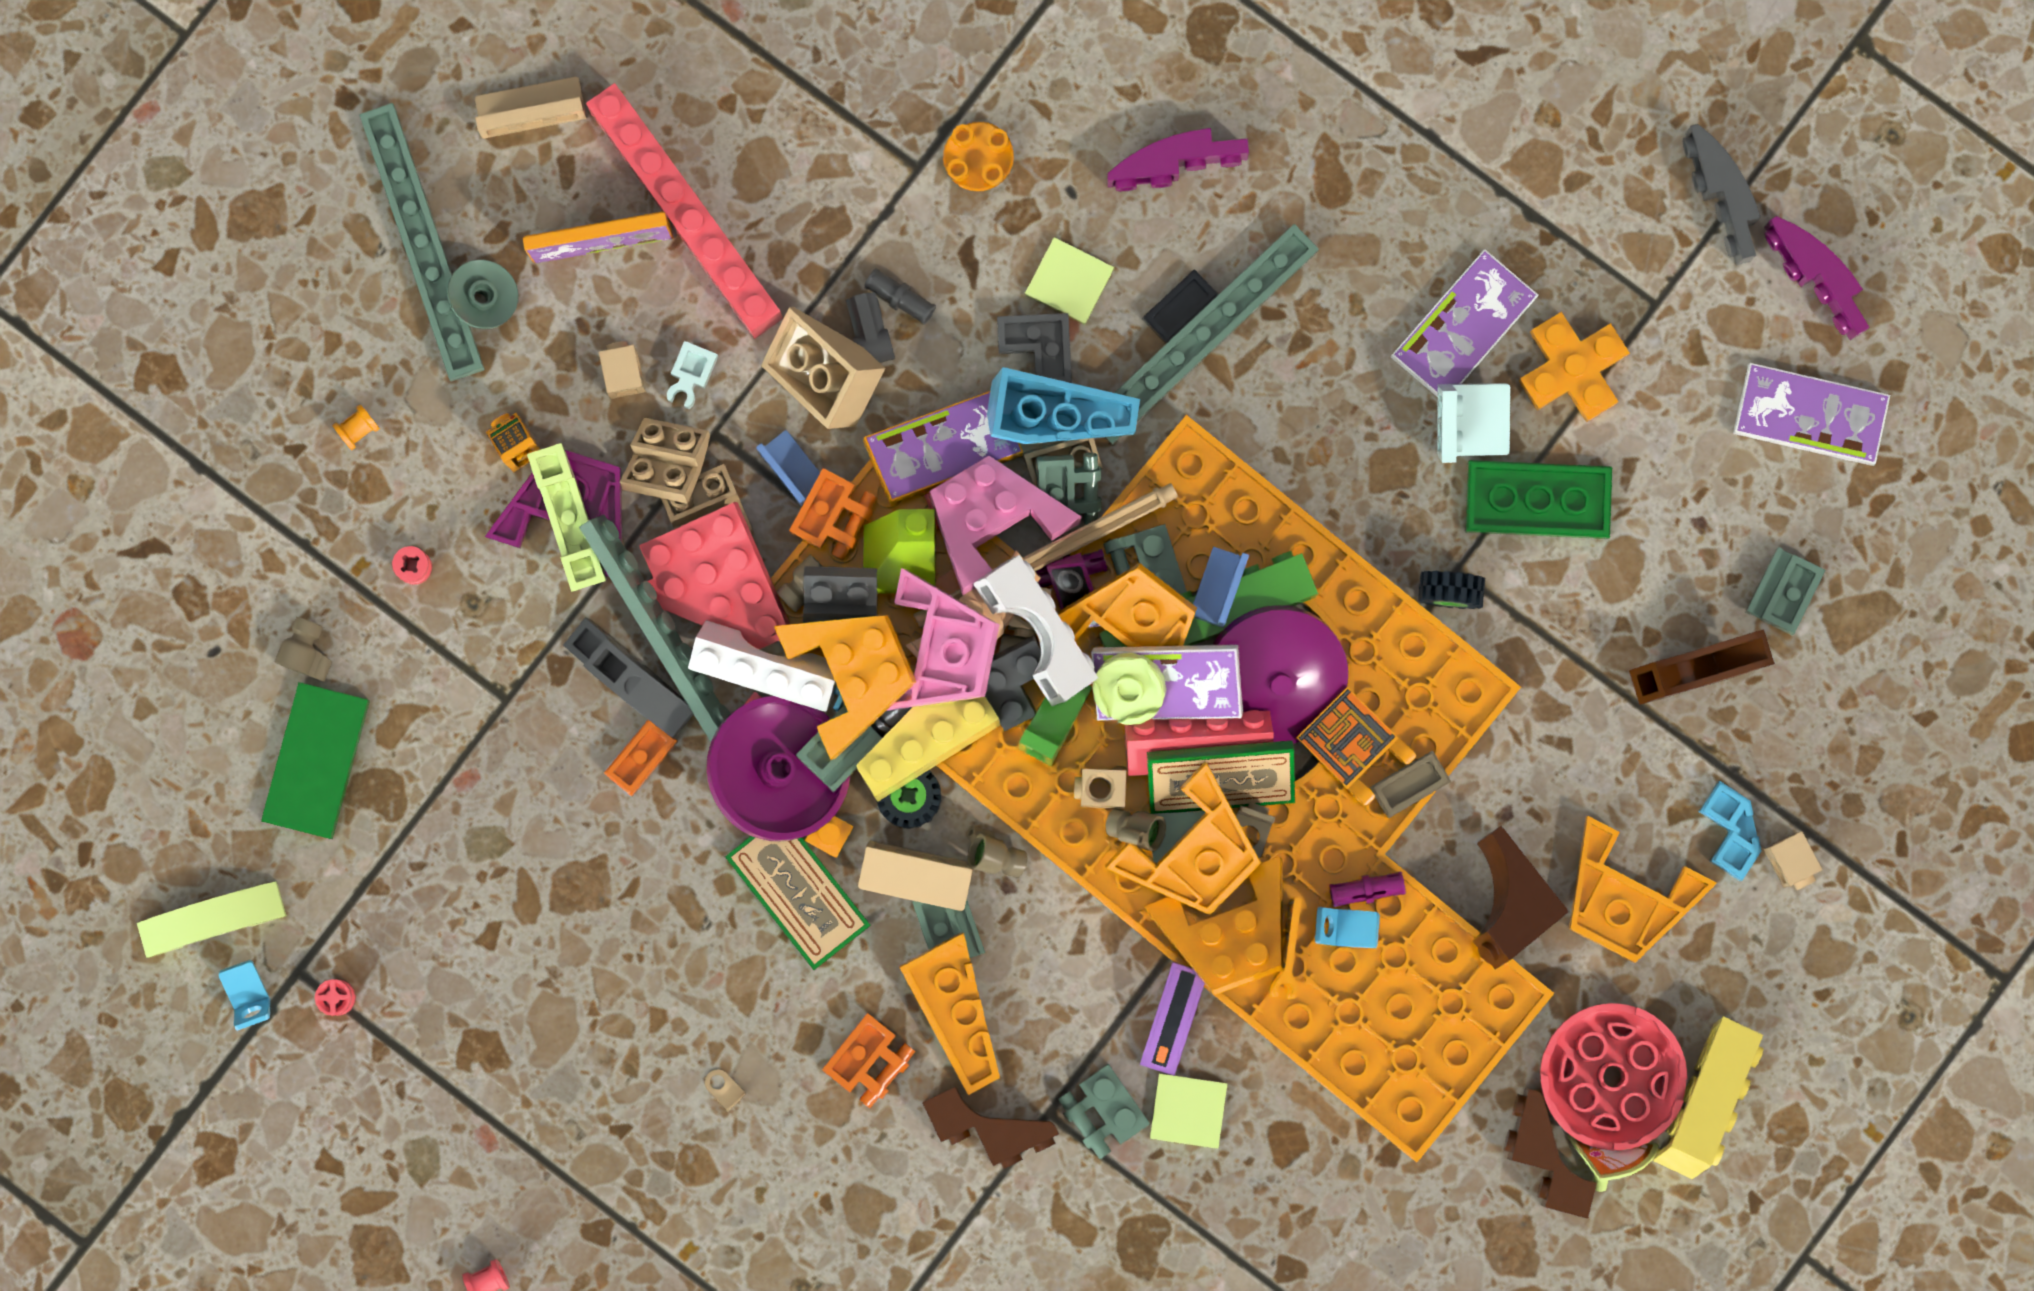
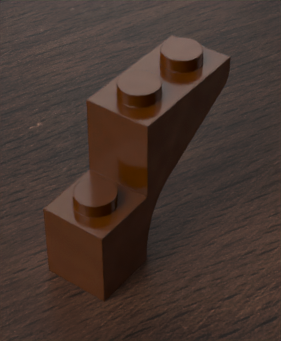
[1629,629,1775,705]
[922,1086,1059,1169]
[1504,1088,1597,1219]

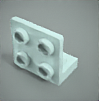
[1437,383,1510,463]

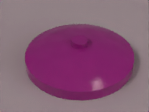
[1212,605,1348,744]
[706,696,850,842]

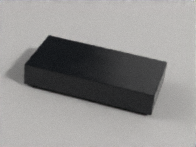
[1142,269,1219,344]

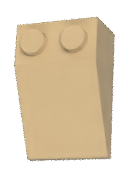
[761,307,885,429]

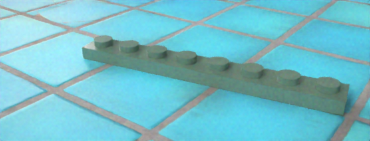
[359,103,485,382]
[1104,224,1319,445]
[579,514,731,742]

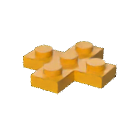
[1518,311,1630,423]

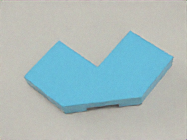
[1698,781,1762,881]

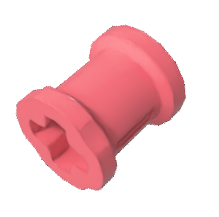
[462,1259,510,1291]

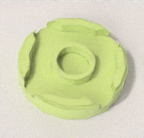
[1092,652,1166,725]

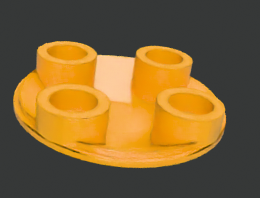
[943,122,1014,191]

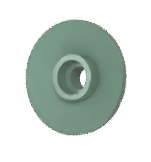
[447,260,518,329]

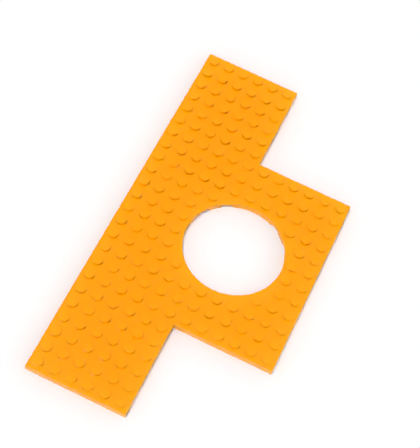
[771,415,1554,1163]

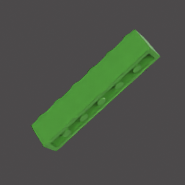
[1099,551,1318,647]

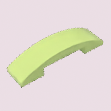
[527,443,606,592]
[137,881,286,958]

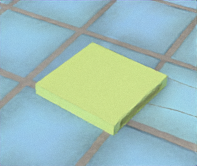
[1025,237,1114,325]
[1150,1074,1227,1149]

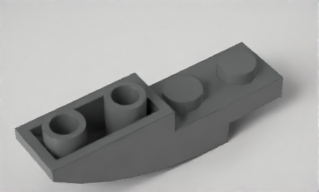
[1683,124,1761,265]
[563,617,694,738]

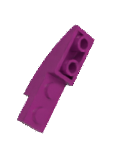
[1107,128,1249,192]
[1764,216,1870,341]

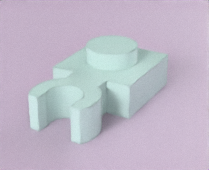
[667,341,718,409]

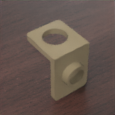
[1236,803,1276,858]

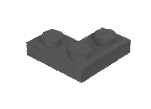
[997,313,1072,383]
[985,635,1041,731]

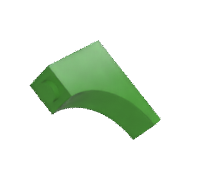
[1019,685,1092,766]

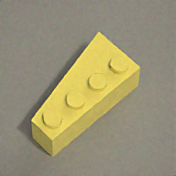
[856,697,1000,802]
[1653,1016,1764,1179]

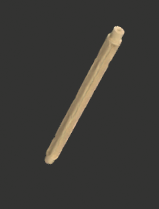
[914,483,1178,628]

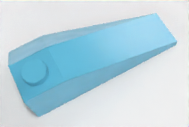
[987,367,1140,444]

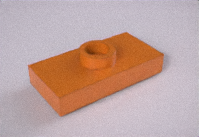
[604,720,678,797]

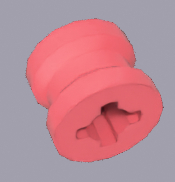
[392,546,432,585]
[315,979,356,1016]

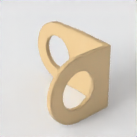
[705,1069,746,1112]

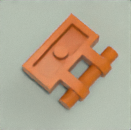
[789,468,877,561]
[822,1013,916,1108]

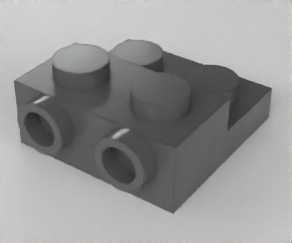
[803,566,878,623]

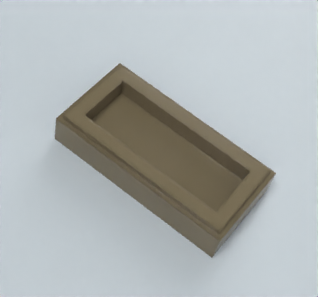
[1369,751,1451,818]

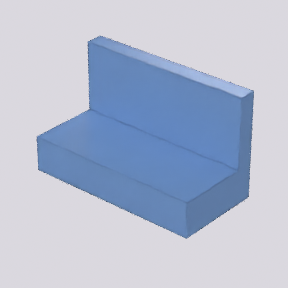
[756,430,820,507]
[1193,546,1249,628]

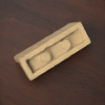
[475,77,587,139]
[858,840,974,911]

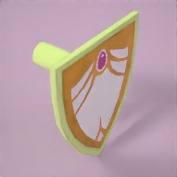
[1567,1134,1659,1192]

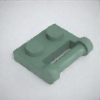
[1103,524,1187,594]

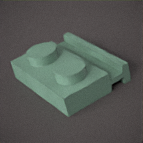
[1745,547,1826,635]
[796,705,883,793]
[912,900,985,958]

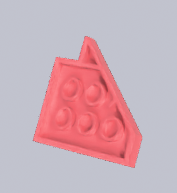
[639,502,791,649]

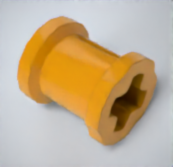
[332,404,380,451]

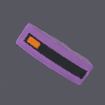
[1140,961,1205,1076]

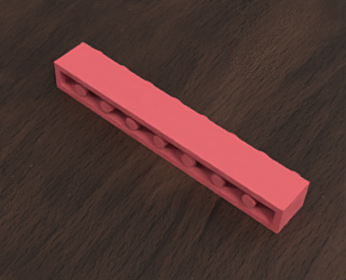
[586,83,783,339]

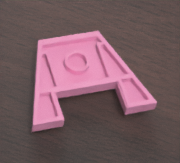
[929,456,1081,596]
[887,568,1000,711]

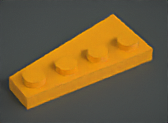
[899,932,1000,1095]

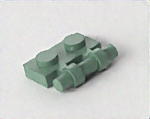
[1036,453,1102,530]
[1058,1064,1150,1159]

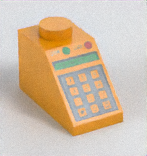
[486,413,541,472]

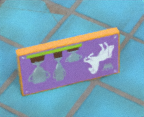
[523,211,674,264]
[863,391,1023,505]

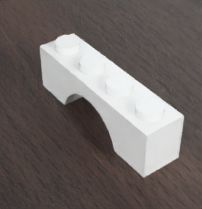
[973,555,1098,706]
[688,620,837,712]

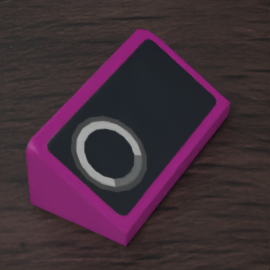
[1046,553,1100,628]

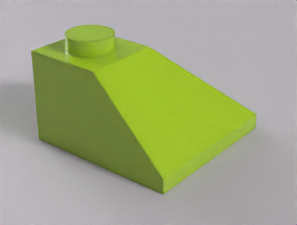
[863,509,936,594]

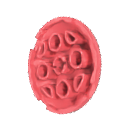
[1540,1003,1687,1150]

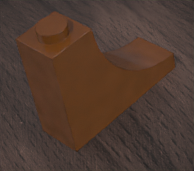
[1473,826,1569,969]

